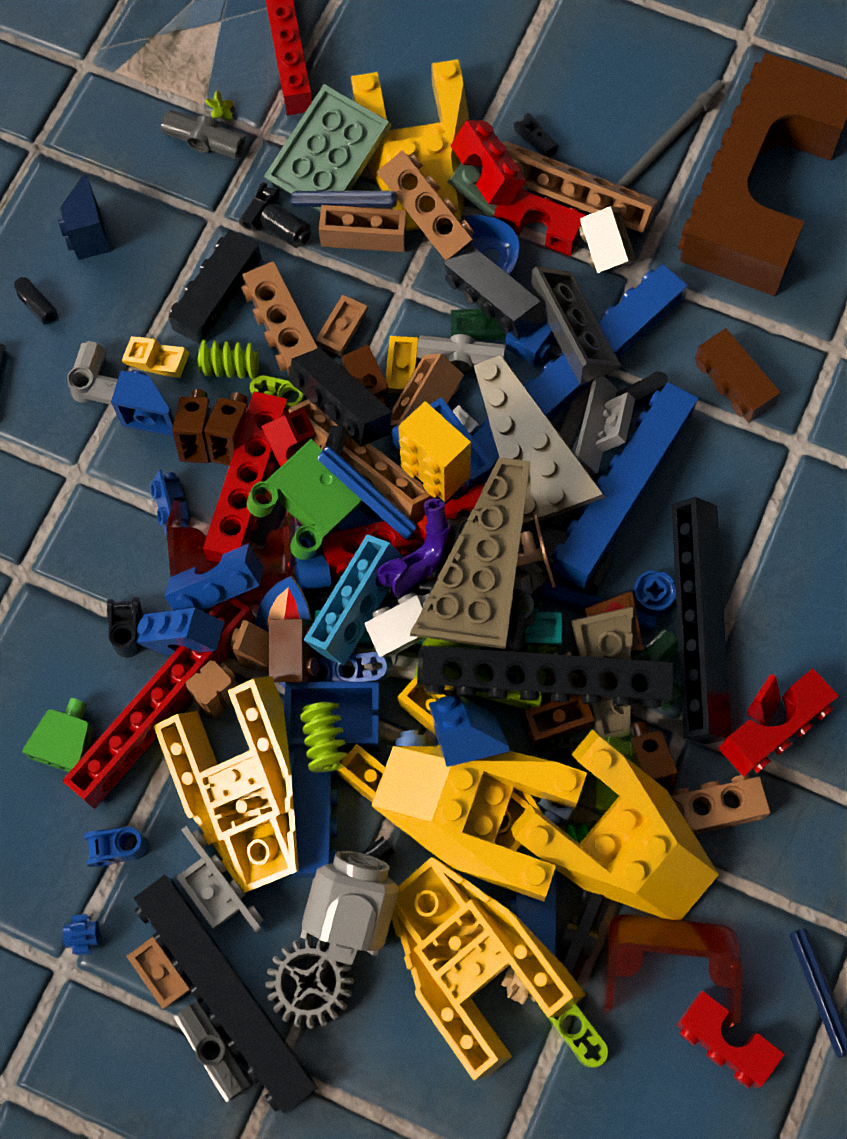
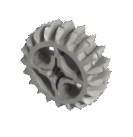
[265,938,354,1029]

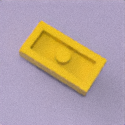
[385,336,418,394]

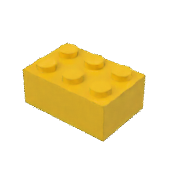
[398,401,471,502]

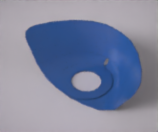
[464,215,519,275]

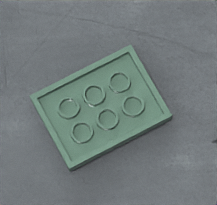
[264,84,392,213]

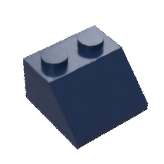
[58,175,111,260]

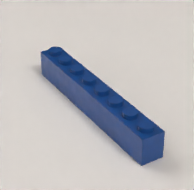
[551,382,698,589]

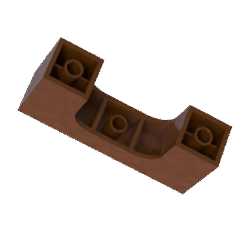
[678,52,847,296]

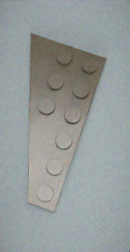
[474,355,606,528]
[409,457,531,649]

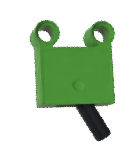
[246,425,363,560]

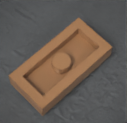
[315,294,368,357]
[126,937,190,1010]

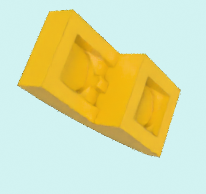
[122,336,190,378]

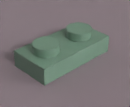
[448,163,497,217]

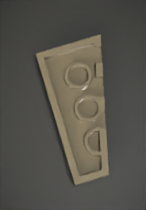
[571,606,633,741]

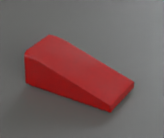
[746,674,781,726]

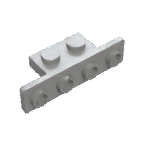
[575,375,635,475]
[176,826,264,935]

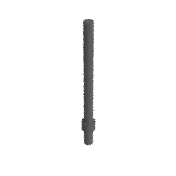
[616,80,725,188]

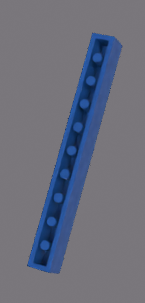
[470,264,688,466]

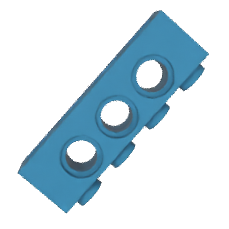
[304,534,404,665]

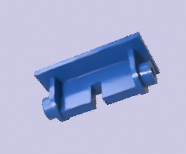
[150,469,190,535]

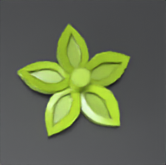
[205,90,234,121]

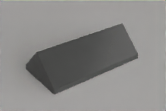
[531,266,621,385]

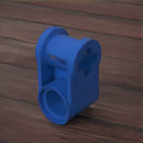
[294,537,331,591]
[84,827,148,867]

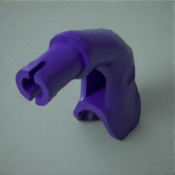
[377,498,450,598]

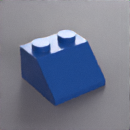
[111,370,174,437]
[429,696,509,767]

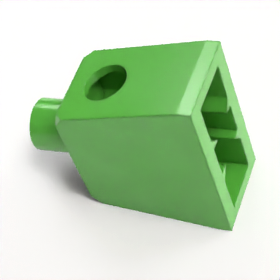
[22,698,94,772]

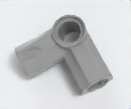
[67,341,118,405]

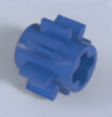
[63,914,100,955]

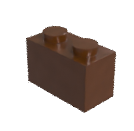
[269,619,319,682]
[521,698,594,748]

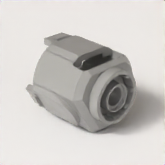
[300,851,399,965]

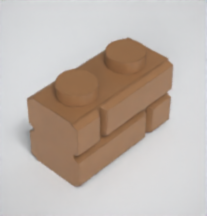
[186,661,239,720]

